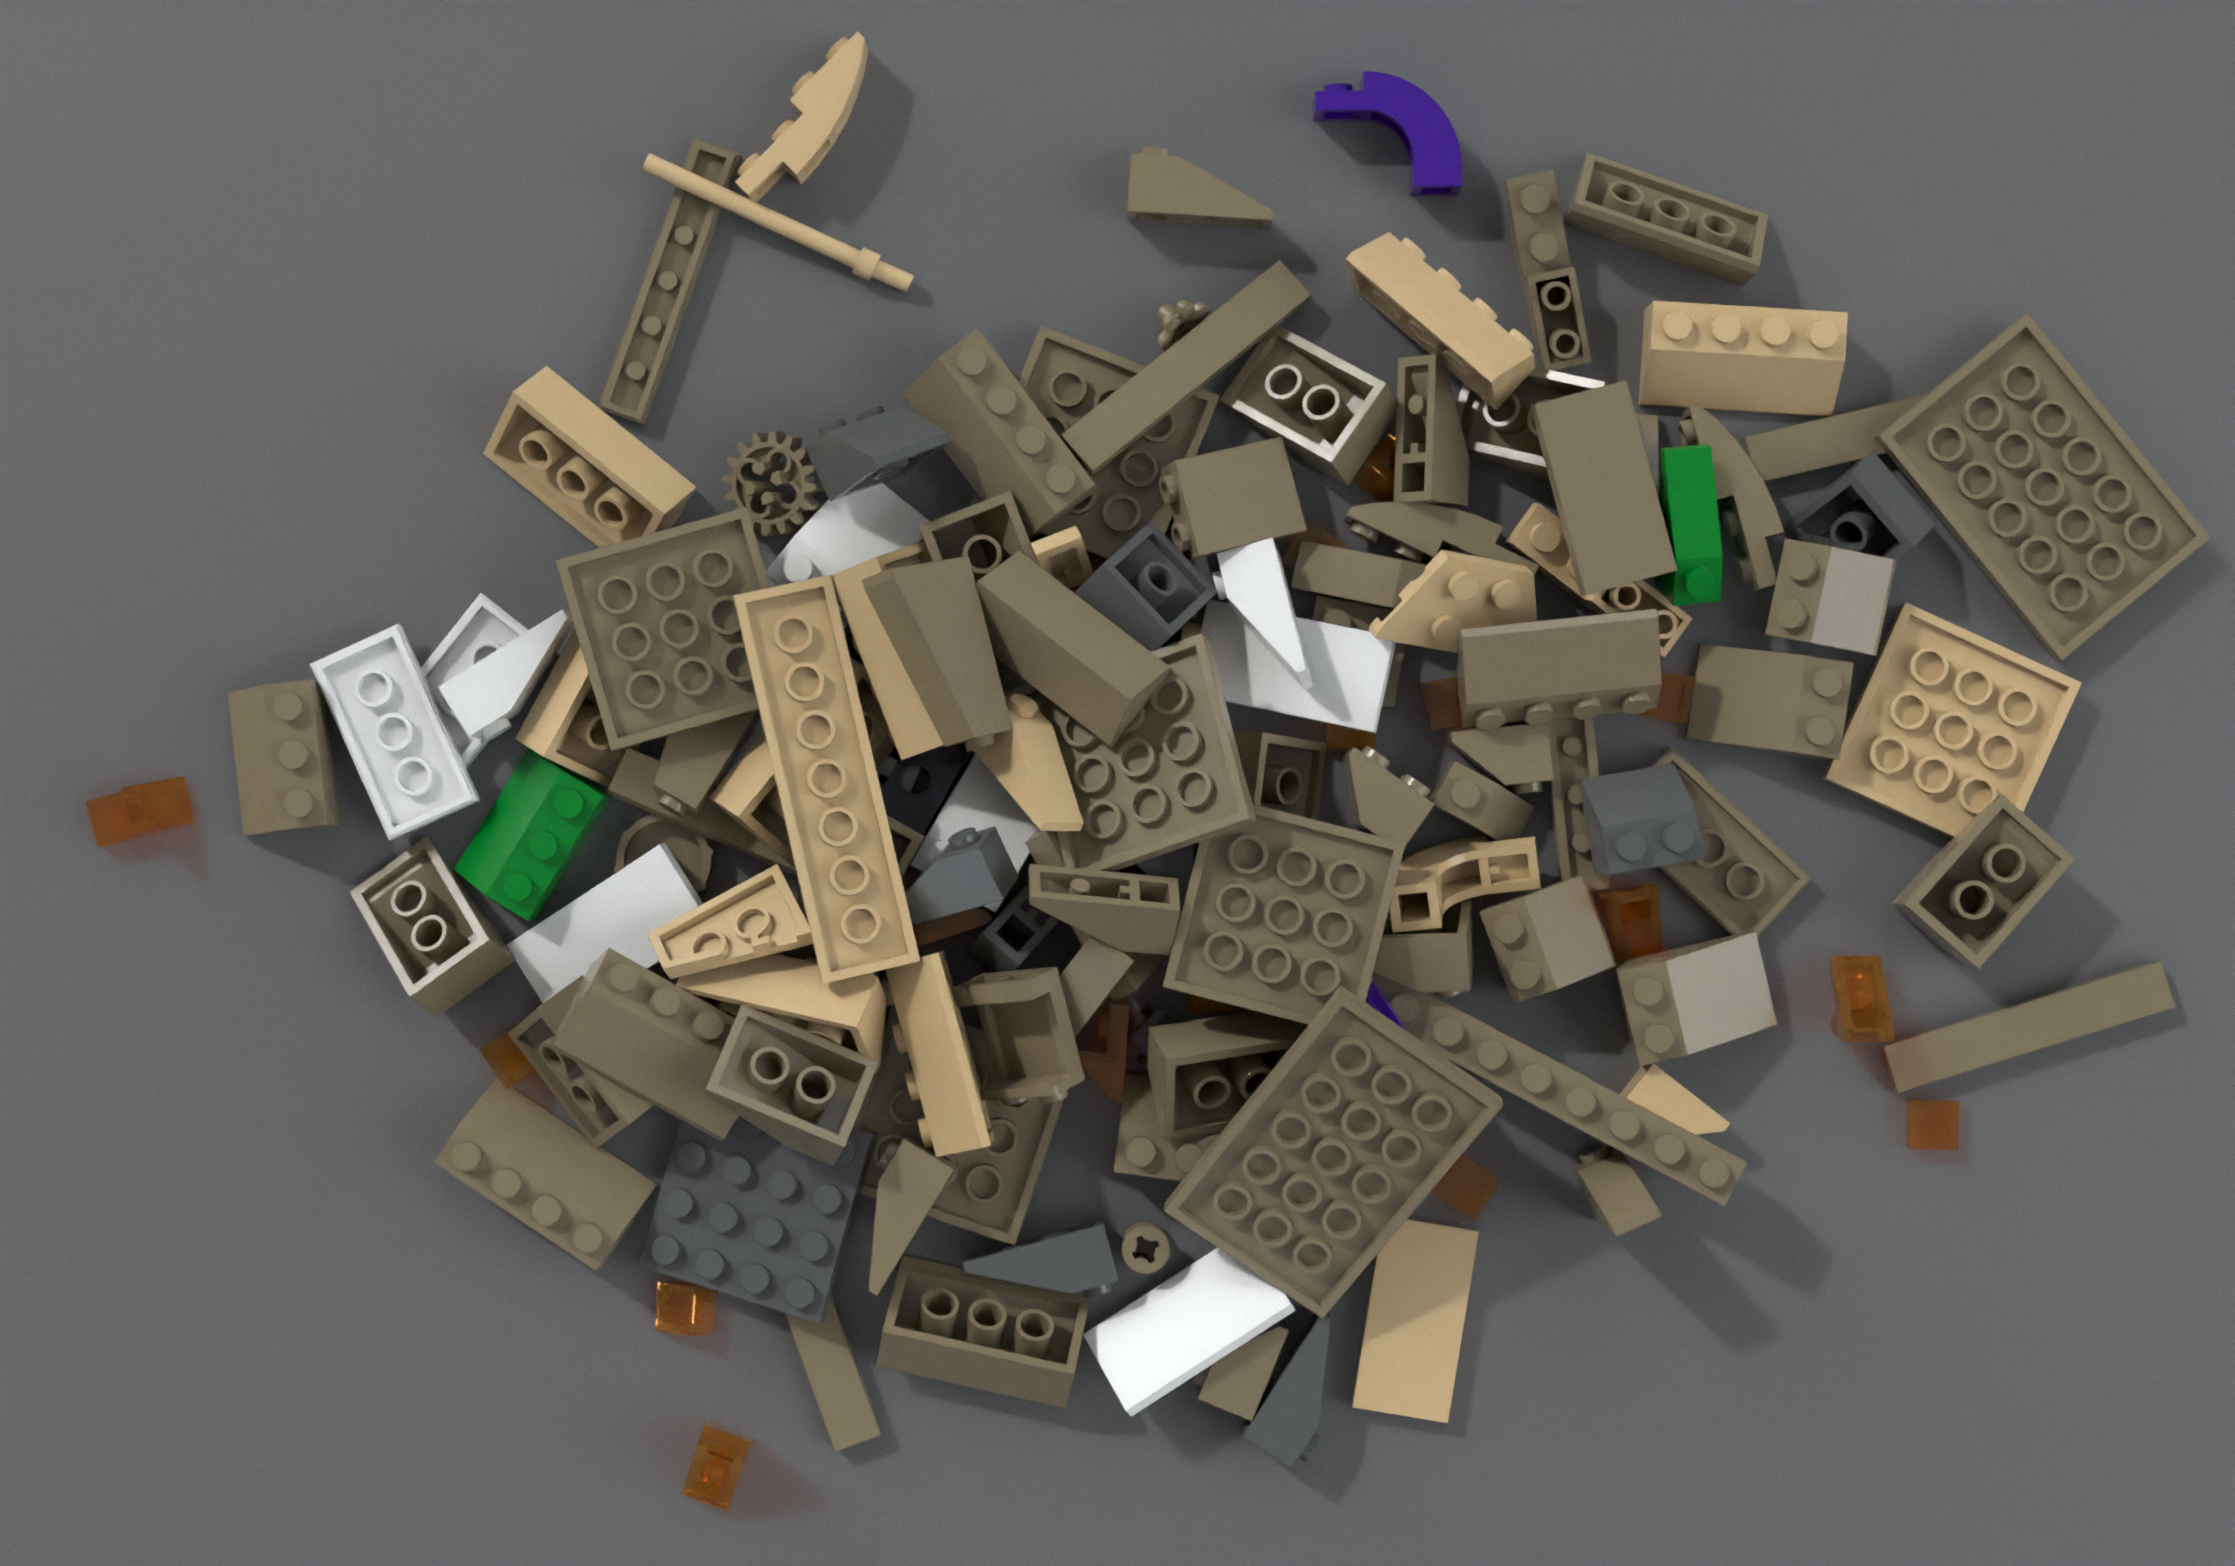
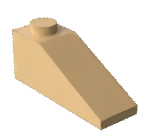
[974,694,1084,831]

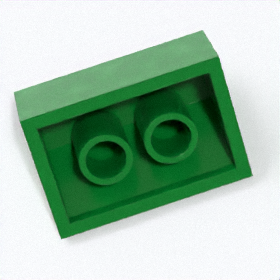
[454,748,613,921]

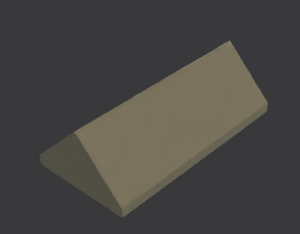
[1563,152,1768,286]
[976,551,1172,747]

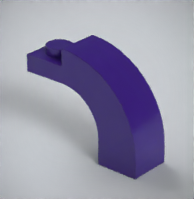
[1313,71,1462,196]

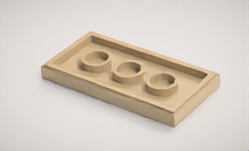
[1351,1218,1479,1423]

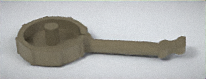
[614,813,715,971]

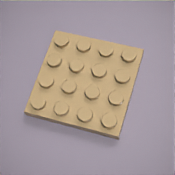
[1822,602,2082,838]

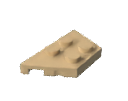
[1369,550,1537,653]

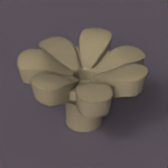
[1157,299,1210,351]

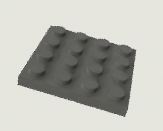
[639,1116,877,1323]

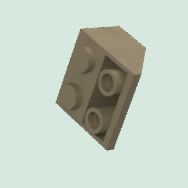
[1342,745,1435,846]

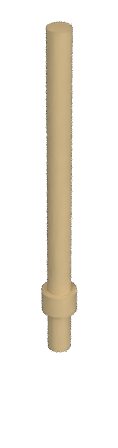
[642,153,914,293]

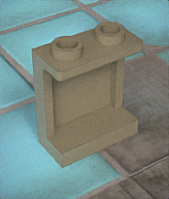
[1159,436,1307,562]
[952,967,1085,1105]

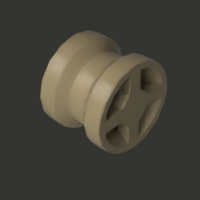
[1122,1221,1170,1274]

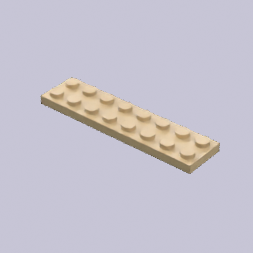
[733,575,920,984]

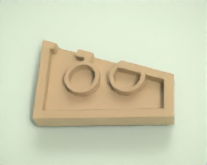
[647,864,813,979]

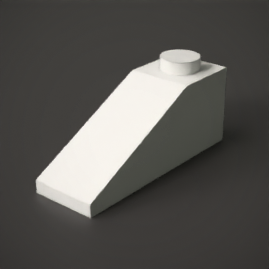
[1212,537,1313,689]
[438,609,574,741]

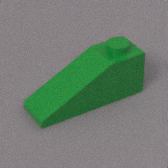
[1655,444,1723,606]

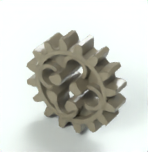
[721,431,825,536]

